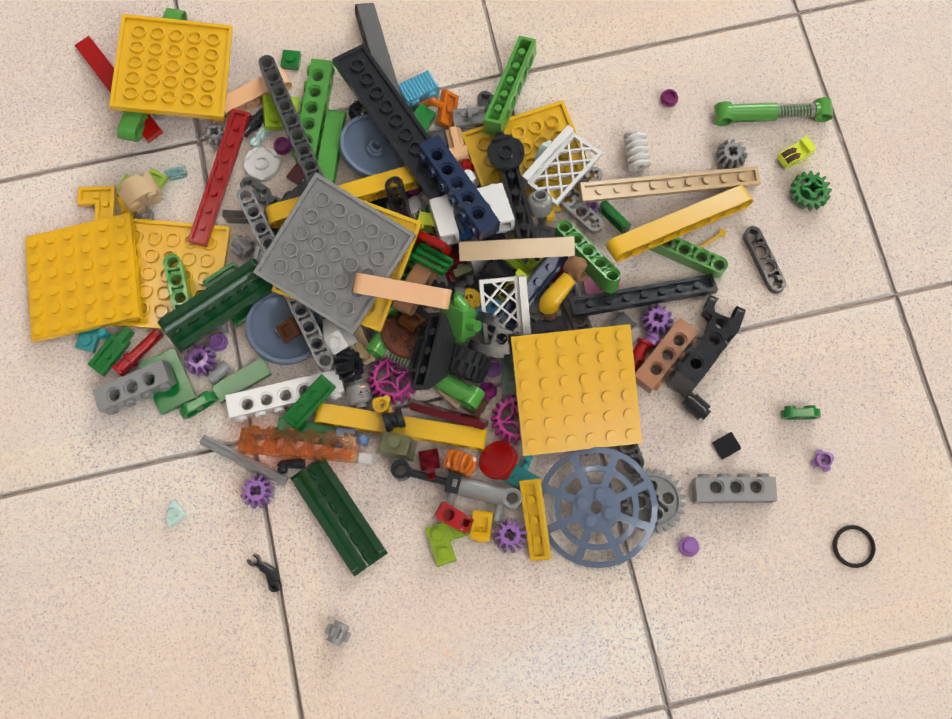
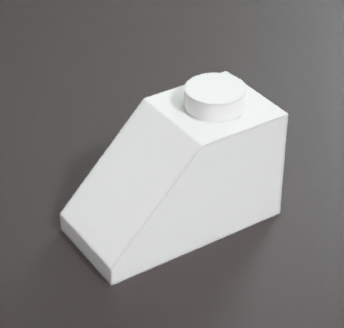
[322,318,358,355]

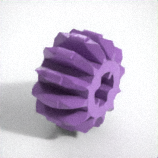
[640,304,674,335]
[184,344,217,377]
[240,475,274,509]
[493,519,527,553]

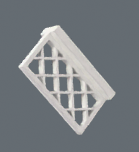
[522,125,603,207]
[479,274,531,357]

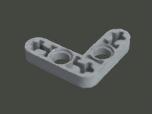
[560,166,603,234]

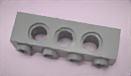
[92,359,177,415]
[692,473,777,504]

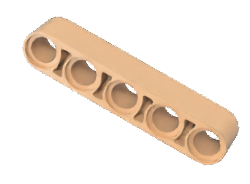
[212,68,292,125]
[353,273,452,310]

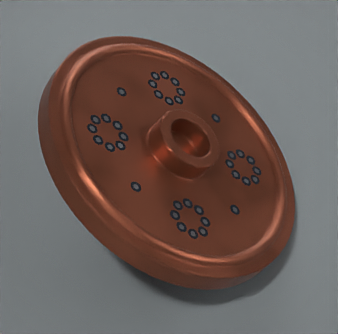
[381,316,421,359]

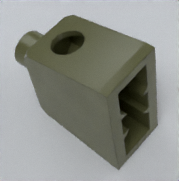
[377,431,417,462]

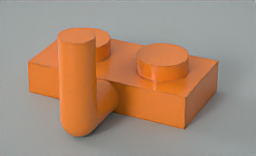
[418,89,459,129]

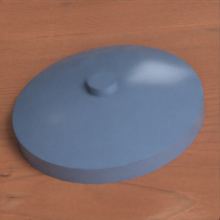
[339,114,399,178]
[245,292,323,365]

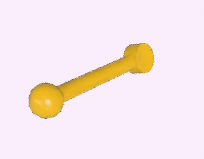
[699,229,726,248]

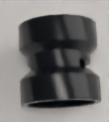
[382,408,406,432]

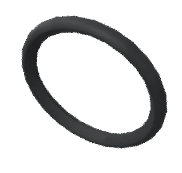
[833,525,876,568]

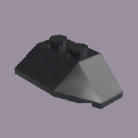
[408,312,455,390]

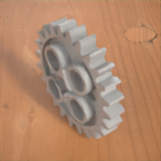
[621,468,686,534]

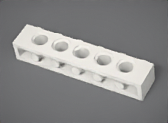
[225,370,346,423]

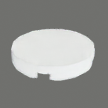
[244,146,281,182]

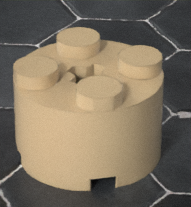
[117,172,163,214]

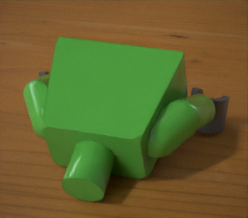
[440,287,482,345]

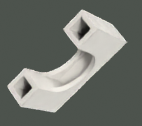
[429,183,515,245]

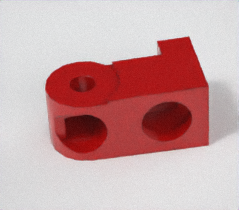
[433,501,474,535]

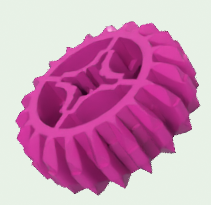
[367,357,416,405]
[490,394,521,446]

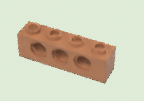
[635,318,699,394]

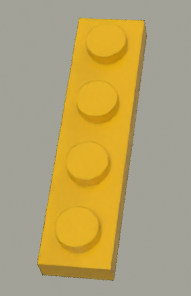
[519,478,552,561]

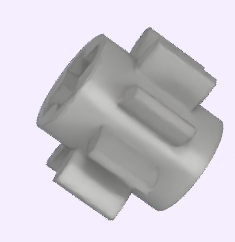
[204,123,224,147]
[231,235,255,259]
[325,620,351,646]

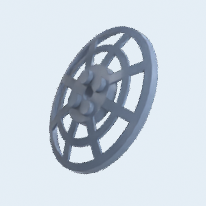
[541,447,658,568]

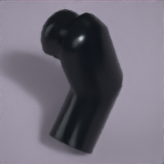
[277,458,306,474]

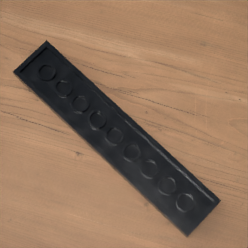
[332,44,458,201]

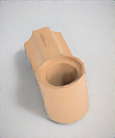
[445,126,469,163]

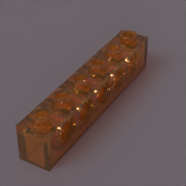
[237,425,361,464]

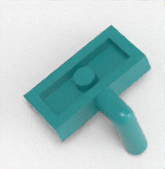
[74,328,112,353]
[503,455,540,490]

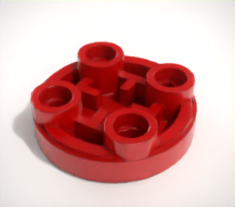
[479,441,519,480]

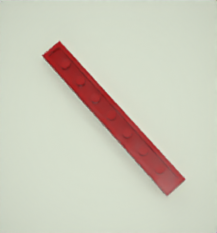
[74,36,163,143]
[187,109,251,247]

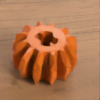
[443,449,477,477]

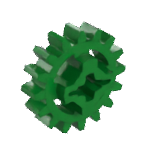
[789,171,832,211]

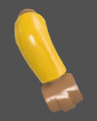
[539,256,588,321]

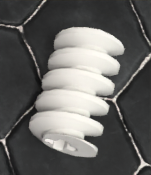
[623,130,651,172]

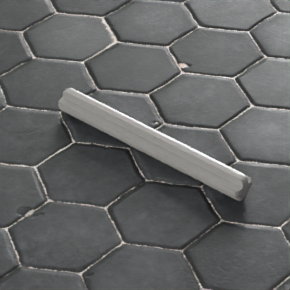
[200,435,288,486]

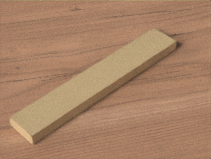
[459,236,575,261]

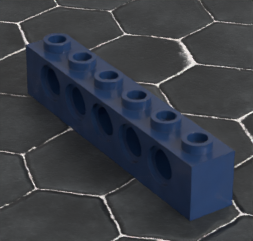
[418,134,500,241]

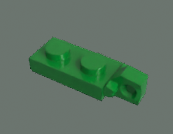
[88,326,135,377]

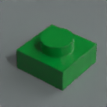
[280,50,302,71]

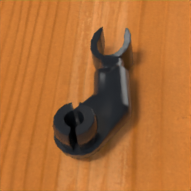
[247,554,281,592]

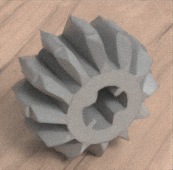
[715,139,748,169]

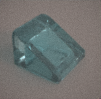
[164,165,188,181]

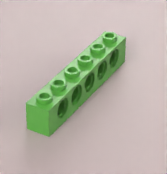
[483,35,537,136]
[291,58,335,163]

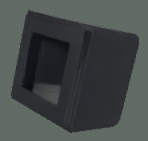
[712,432,741,460]

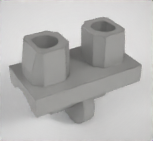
[452,105,486,129]

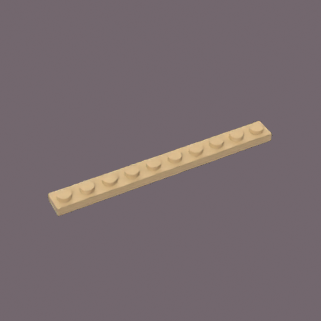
[579,166,761,203]

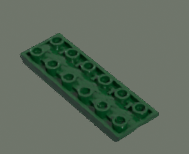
[157,259,273,354]
[290,456,388,576]

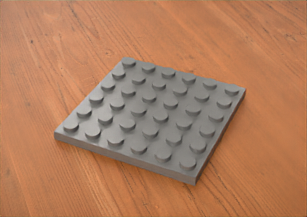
[253,172,417,335]

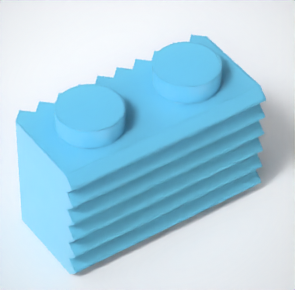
[398,70,439,109]

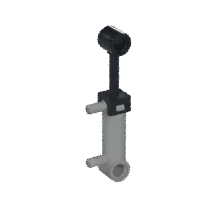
[391,459,522,522]

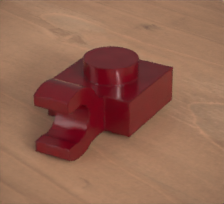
[418,448,441,481]

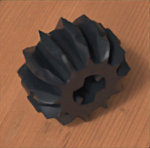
[333,349,365,383]

